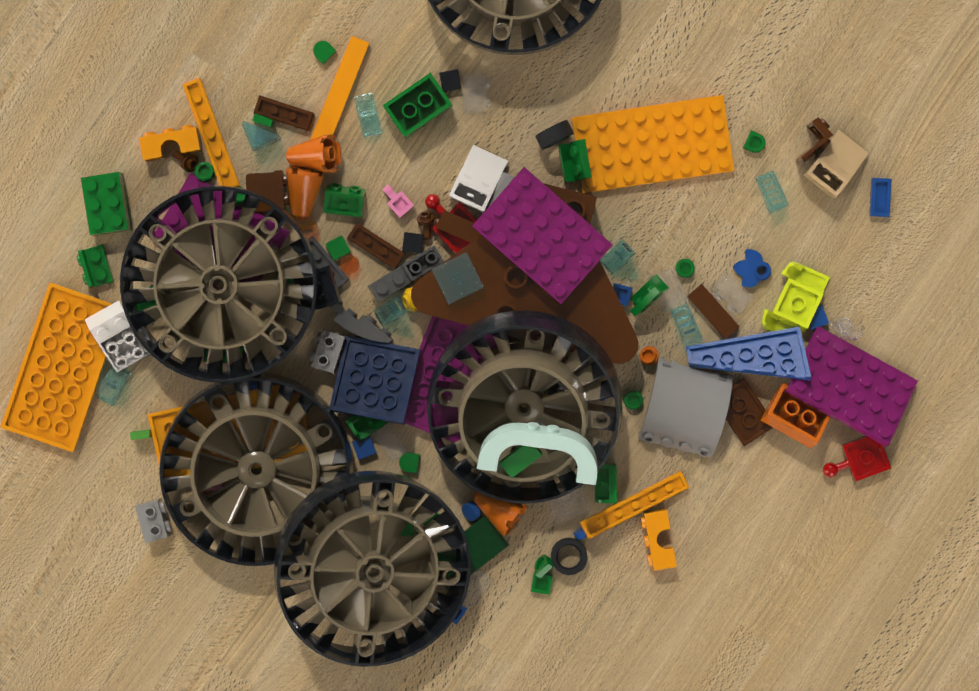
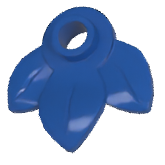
[733,249,771,288]

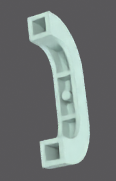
[477,422,597,485]

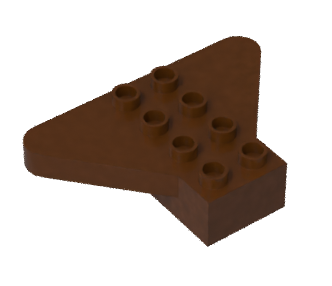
[411,183,639,364]

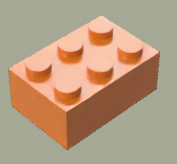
[761,382,830,449]

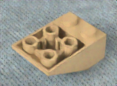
[803,130,869,199]

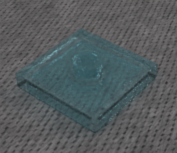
[431,252,484,305]

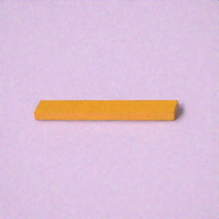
[310,36,370,140]
[182,78,241,187]
[579,471,689,539]

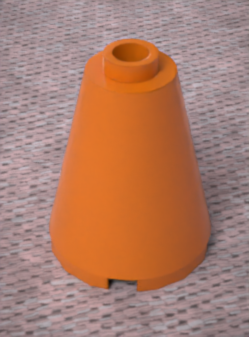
[286,134,342,173]
[286,166,324,220]
[473,491,527,537]

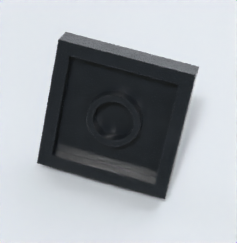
[294,265,341,311]

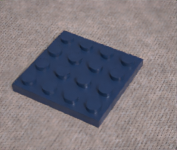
[329,336,421,425]

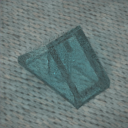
[242,121,281,151]
[600,239,635,274]
[373,295,408,327]
[97,366,132,406]

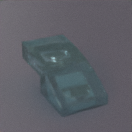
[354,93,382,137]

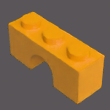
[139,125,203,162]
[640,508,677,571]

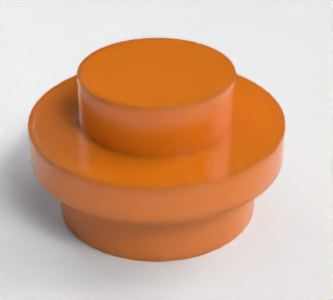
[640,346,659,366]

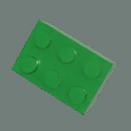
[383,72,453,139]
[81,172,132,236]

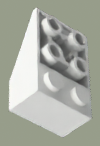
[449,145,508,213]
[85,301,150,372]

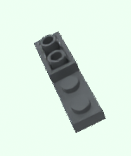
[368,246,444,303]
[329,301,393,343]

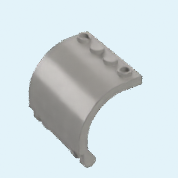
[638,357,733,458]

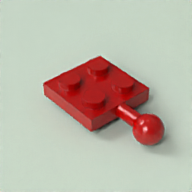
[425,194,477,253]
[823,436,891,482]

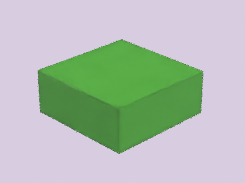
[130,429,152,440]

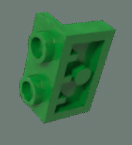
[558,139,592,183]
[323,183,365,217]
[77,245,114,288]
[630,274,669,317]

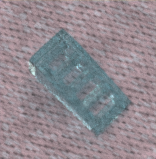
[755,171,789,213]
[670,303,703,347]

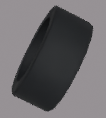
[535,120,574,150]
[551,537,587,575]

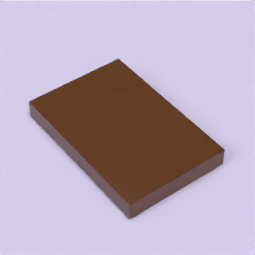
[726,378,773,446]

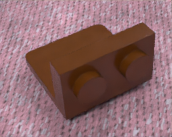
[796,117,833,162]
[246,170,289,212]

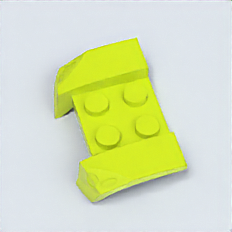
[762,261,830,337]

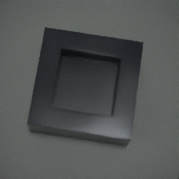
[439,69,462,92]
[402,232,423,253]

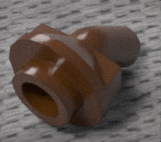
[172,150,198,172]
[416,211,435,239]

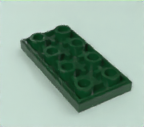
[437,515,509,591]

